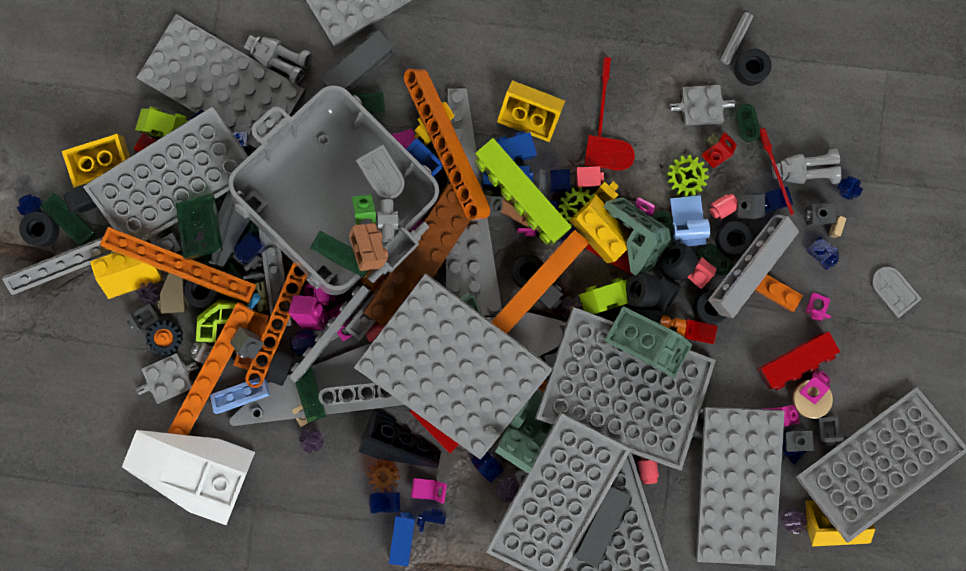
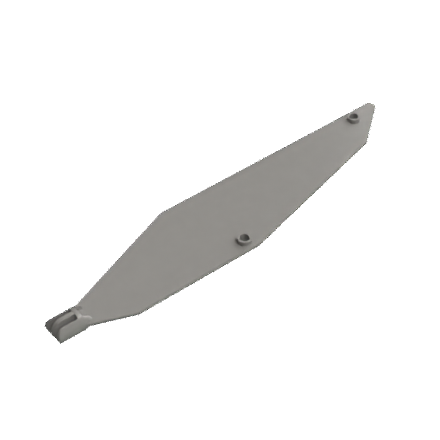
[229,312,567,426]

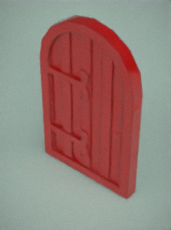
[584,135,635,171]

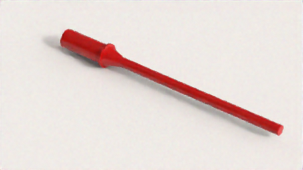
[598,57,611,137]
[758,128,794,215]

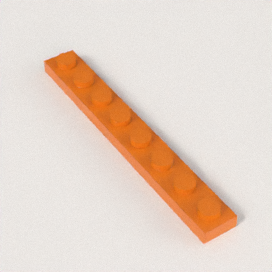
[100,227,256,304]
[167,302,255,435]

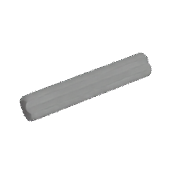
[720,12,753,65]

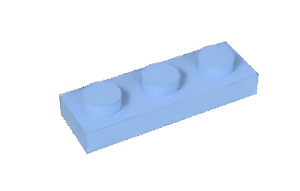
[210,377,270,414]

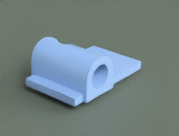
[670,195,710,246]

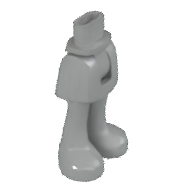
[244,35,312,84]
[771,148,841,184]

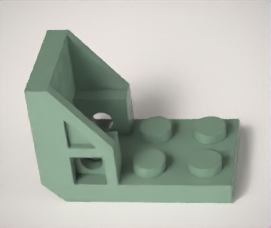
[603,197,671,276]
[605,306,692,379]
[495,389,553,474]

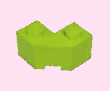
[135,106,188,138]
[579,277,628,314]
[196,299,238,342]

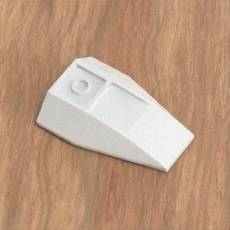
[122,430,255,525]

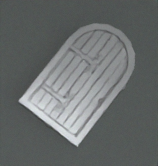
[356,145,404,199]
[872,267,921,318]

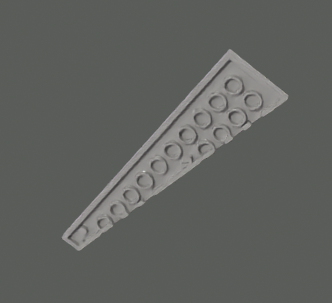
[446,89,502,316]

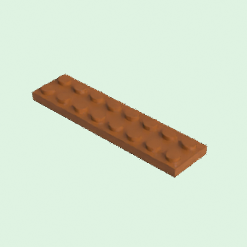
[363,183,471,327]

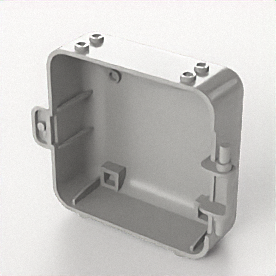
[229,86,439,295]

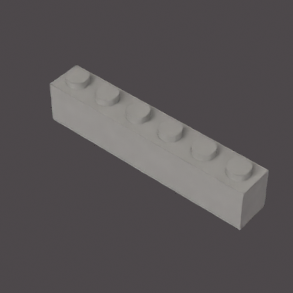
[708,214,799,318]

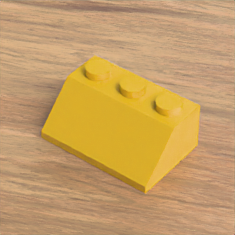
[497,80,565,143]
[62,134,130,188]
[569,195,631,263]
[90,253,163,299]
[805,500,875,546]

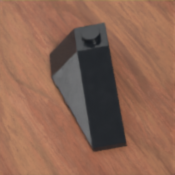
[358,410,441,468]

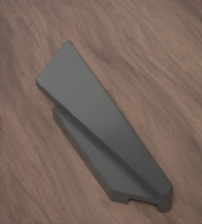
[206,190,250,267]

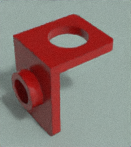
[702,132,737,168]
[684,319,718,344]

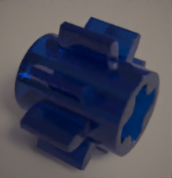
[837,176,863,200]
[16,194,43,216]

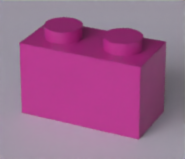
[288,295,329,331]

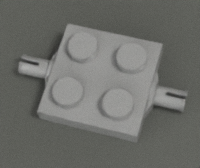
[670,85,735,126]
[136,353,200,404]

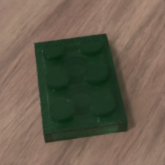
[176,194,223,260]

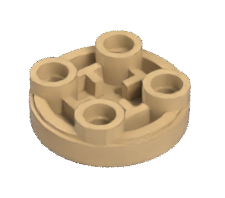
[792,380,833,419]

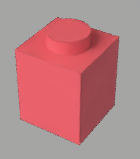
[575,166,604,189]
[687,257,717,289]

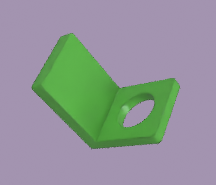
[352,194,377,227]

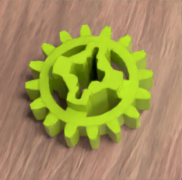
[666,155,709,197]
[558,187,595,227]

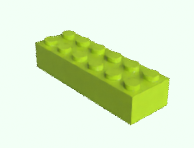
[475,138,571,247]

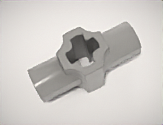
[376,199,398,242]

